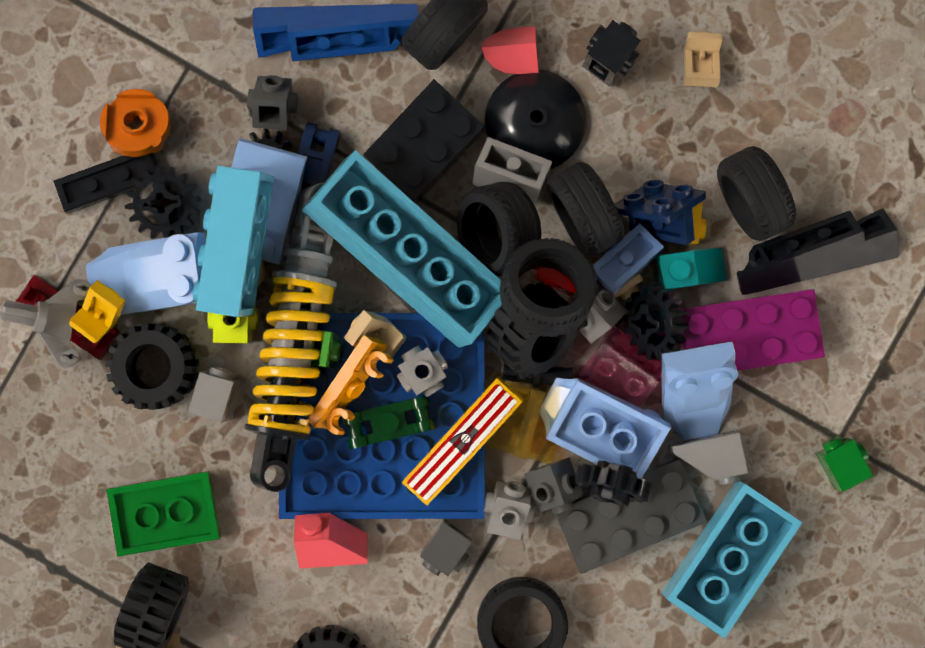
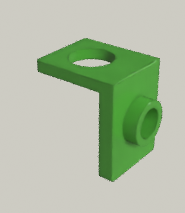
[311,331,342,369]

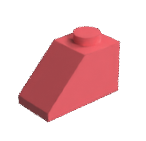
[294,513,368,569]

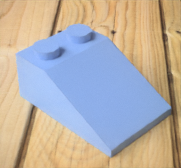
[231,138,307,265]

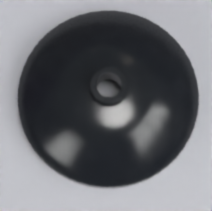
[485,70,586,169]

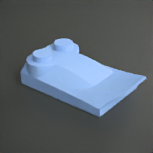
[86,232,206,315]
[662,342,738,441]
[538,378,671,479]

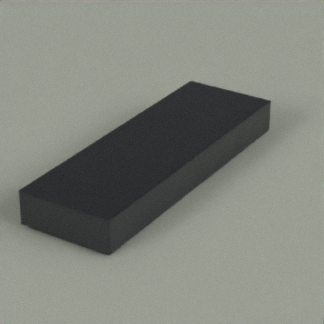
[53,153,158,214]

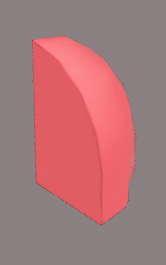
[481,26,539,74]

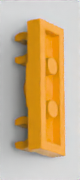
[307,335,394,435]

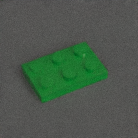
[106,471,221,557]

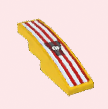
[401,376,524,505]

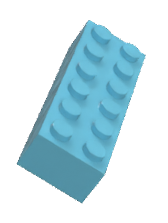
[302,150,502,348]

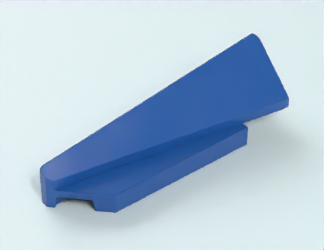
[253,4,419,61]

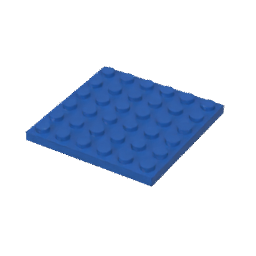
[279,313,485,519]

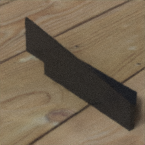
[736,208,899,295]

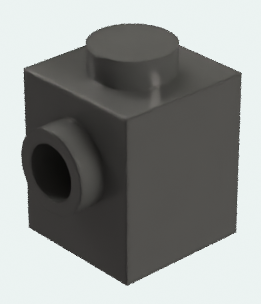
[420,519,472,576]

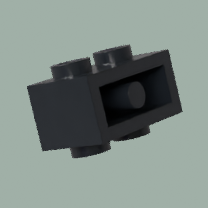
[582,20,641,86]

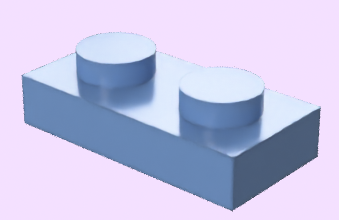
[593,223,664,296]

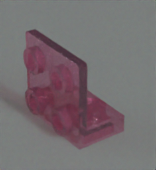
[574,326,662,407]

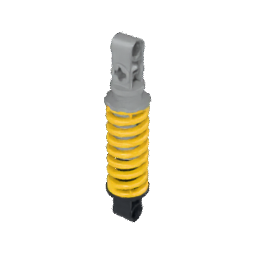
[244,182,337,492]

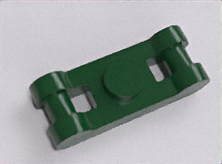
[341,395,436,449]

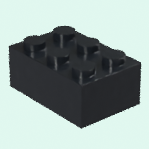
[363,79,484,204]

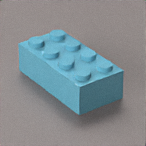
[192,166,275,317]
[661,481,803,639]

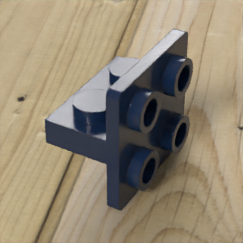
[615,180,706,245]

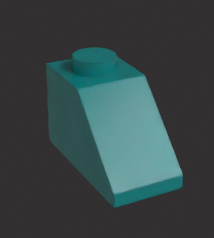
[654,247,727,289]

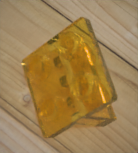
[486,381,557,464]

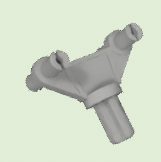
[0,279,91,368]

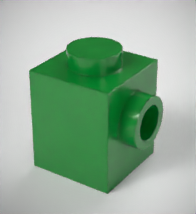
[815,436,873,492]

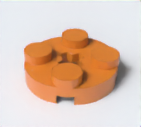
[100,89,171,157]

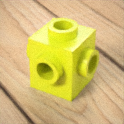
[207,309,259,343]

